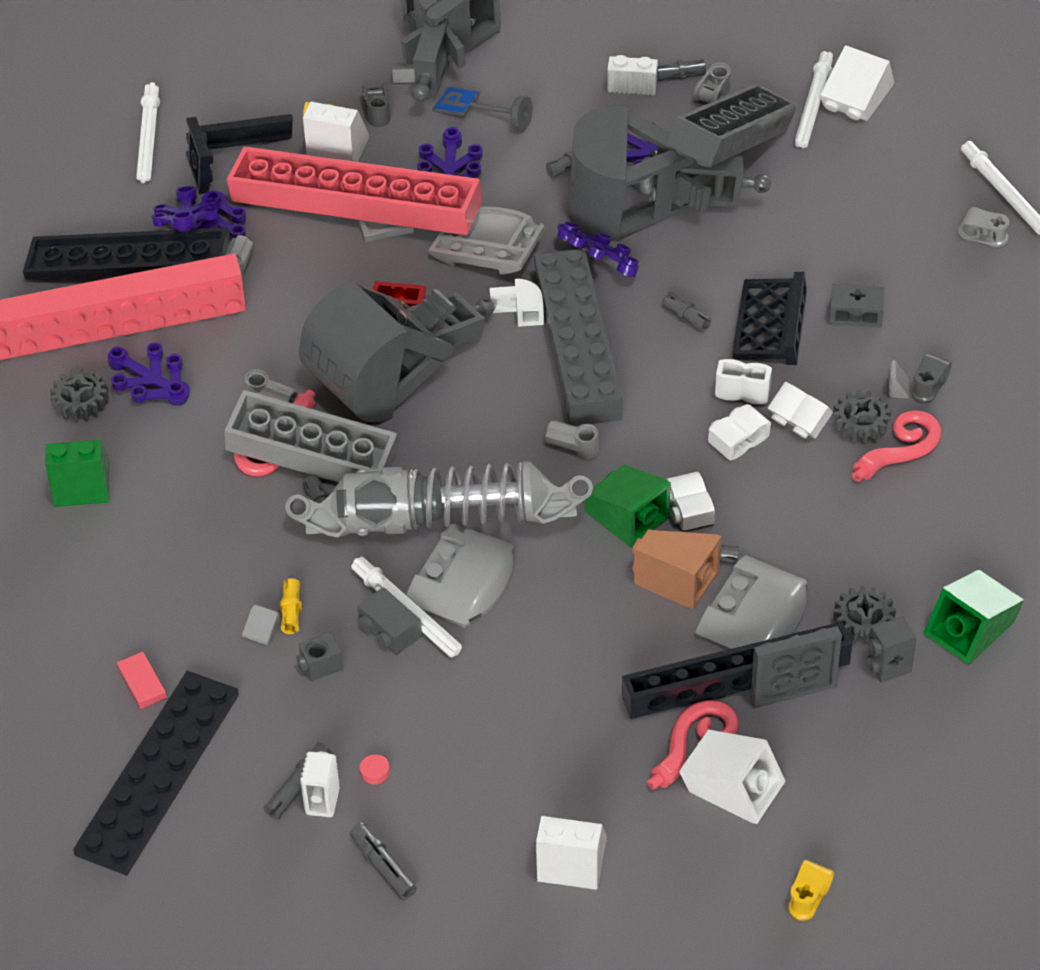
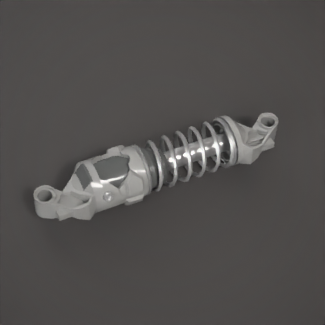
[285,461,594,538]

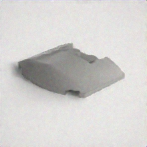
[428,207,545,274]
[406,523,514,628]
[695,555,807,650]

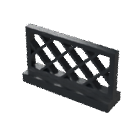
[733,272,807,365]

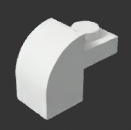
[490,279,544,327]

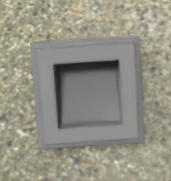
[392,64,415,83]
[888,360,909,398]
[242,604,280,646]

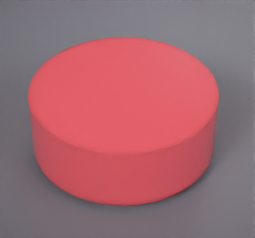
[360,754,390,784]

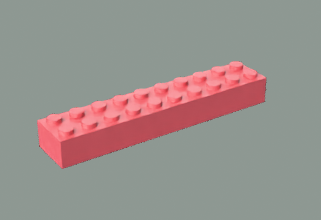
[227,146,483,235]
[0,253,246,360]

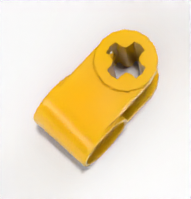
[788,859,834,921]

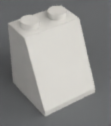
[820,45,894,121]
[303,102,369,162]
[679,729,786,824]
[536,816,607,890]

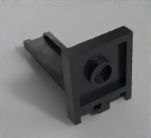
[186,114,293,194]

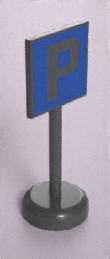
[432,86,533,130]

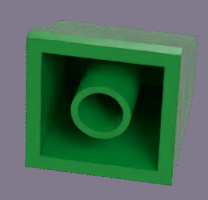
[45,439,110,507]
[584,465,671,548]
[924,570,1024,665]

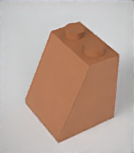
[632,530,722,610]

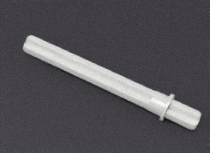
[795,51,833,149]
[136,82,160,183]
[961,141,1040,235]
[351,557,462,658]

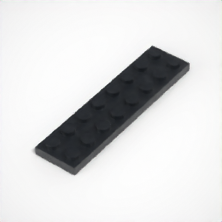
[23,227,230,279]
[73,670,239,876]

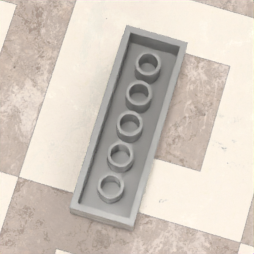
[224,390,397,482]

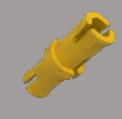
[279,578,302,634]

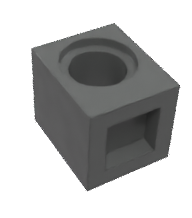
[296,632,343,681]

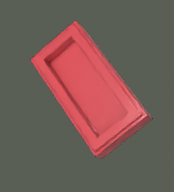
[117,652,167,709]

